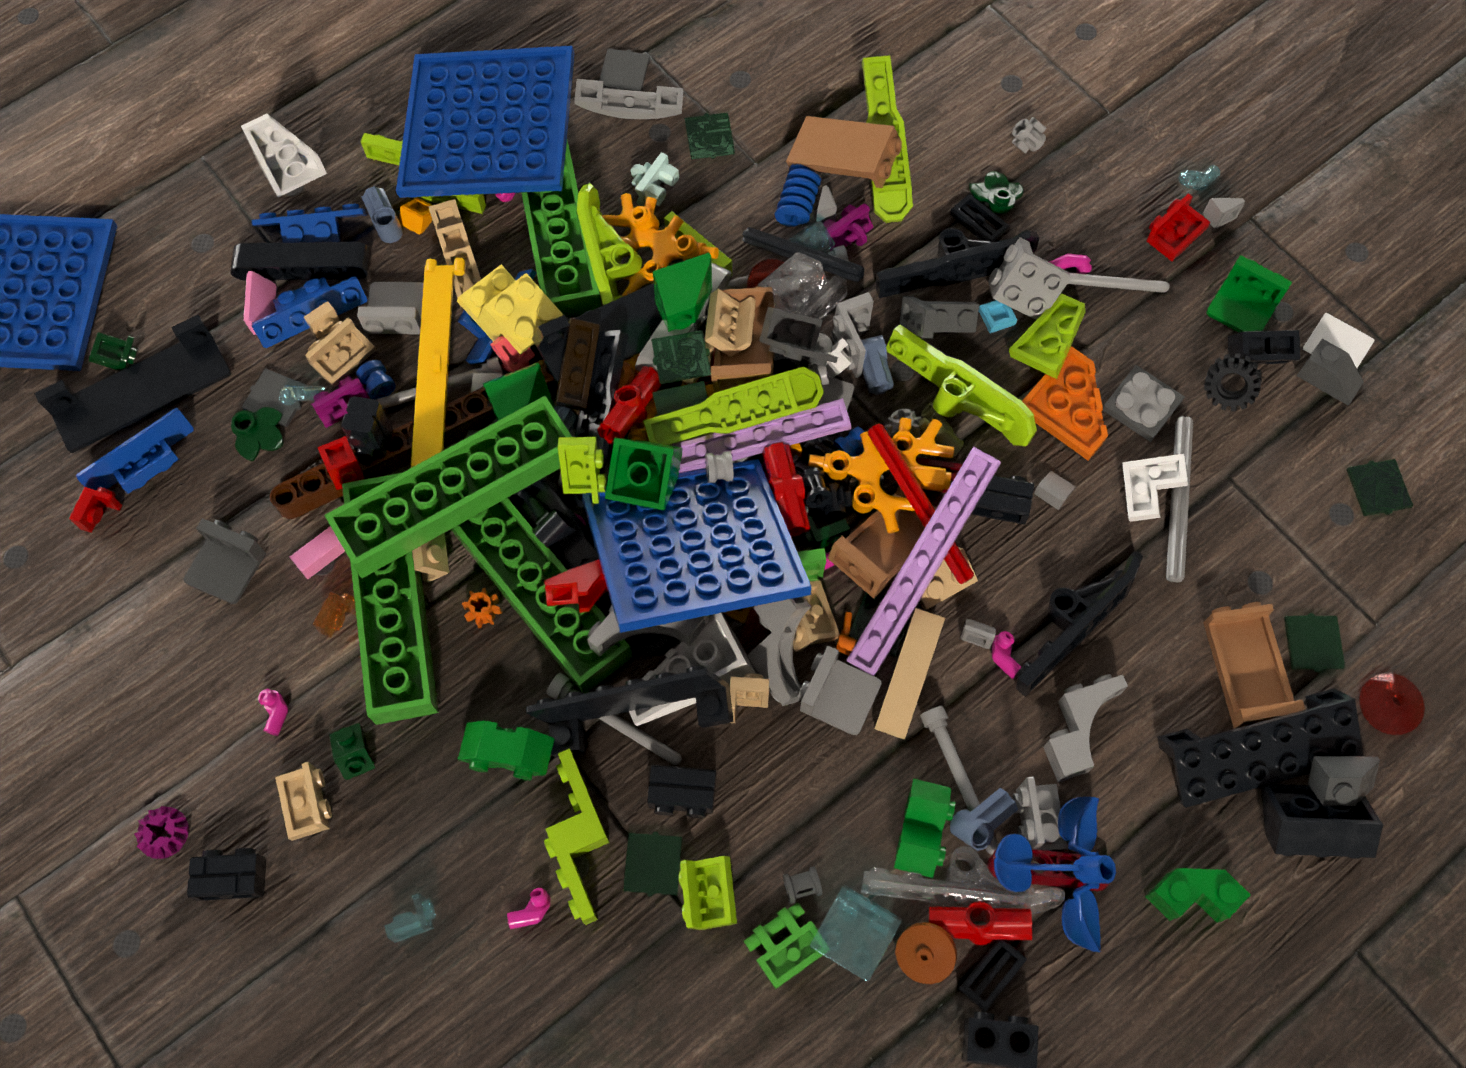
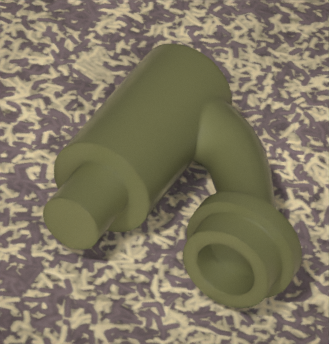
[918,402,964,457]

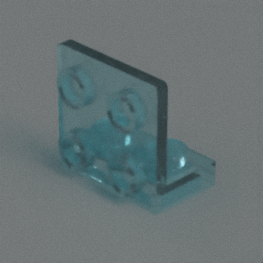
[810,884,902,981]

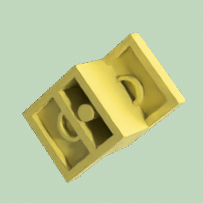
[457,264,563,355]

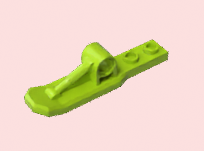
[862,55,913,223]
[577,183,642,305]
[886,325,1037,446]
[643,367,824,445]

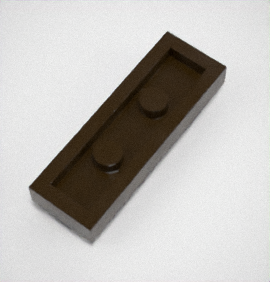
[555,318,600,412]

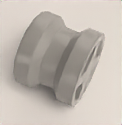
[705,451,734,483]

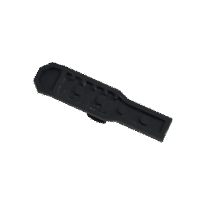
[876,228,1039,298]
[569,330,629,508]
[508,478,612,610]
[1016,551,1143,697]

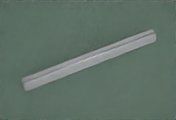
[1166,416,1193,582]

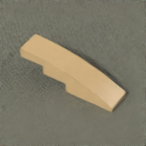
[429,199,481,307]
[875,608,945,740]

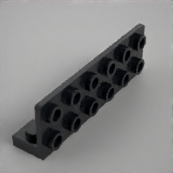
[532,283,707,385]
[34,315,231,453]
[526,666,734,758]
[1157,688,1364,808]

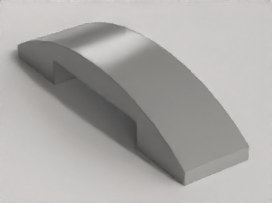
[575,79,683,119]

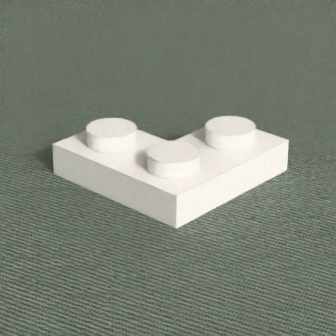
[1122,454,1188,522]

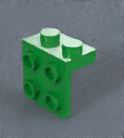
[1206,255,1292,333]

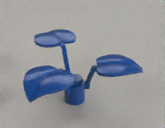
[994,797,1116,952]

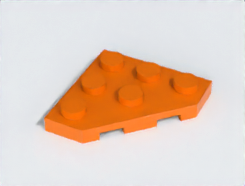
[1022,346,1108,461]

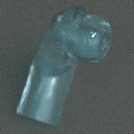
[1179,165,1220,190]
[279,384,325,405]

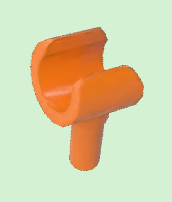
[836,612,857,656]

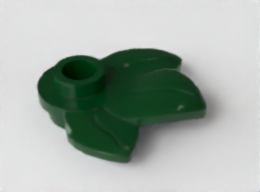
[969,171,1024,214]
[231,407,284,461]

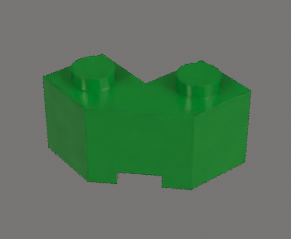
[458,721,554,780]
[894,778,956,878]
[1145,868,1251,923]

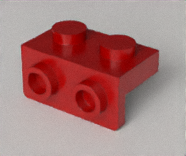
[1146,193,1210,261]

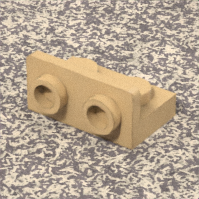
[793,580,840,652]

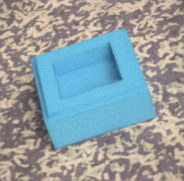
[979,300,1017,333]

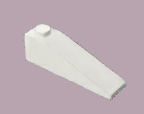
[241,114,327,197]
[629,613,756,726]

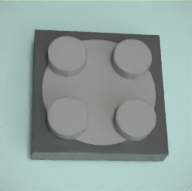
[1103,365,1185,442]

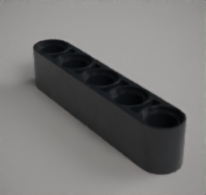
[230,242,370,281]

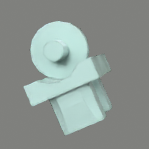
[630,152,679,206]

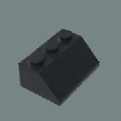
[1261,784,1383,859]

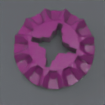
[134,806,189,859]

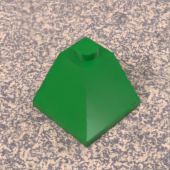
[653,253,712,332]
[483,362,555,421]
[605,438,683,510]

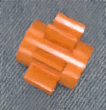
[462,588,502,628]

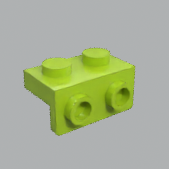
[558,437,606,504]
[679,856,737,930]

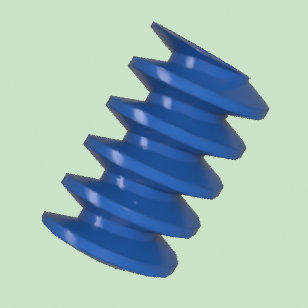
[775,164,821,227]

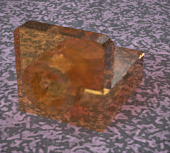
[313,592,356,638]

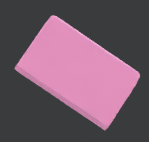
[244,271,277,335]
[290,526,345,579]

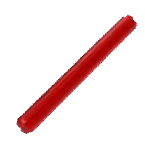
[868,423,974,584]

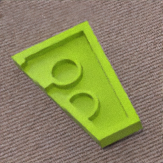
[1009,293,1086,379]

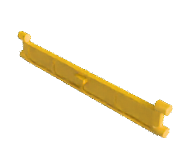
[411,258,465,468]

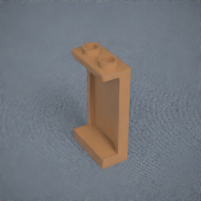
[786,116,902,188]
[711,287,775,393]
[828,486,937,598]
[1203,602,1306,729]

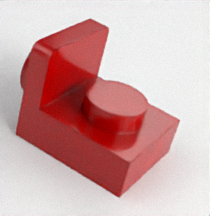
[318,436,365,490]
[69,487,123,533]

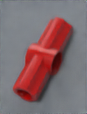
[598,366,662,444]
[763,442,810,537]
[929,901,1032,945]

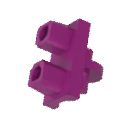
[821,203,873,251]
[311,376,370,428]

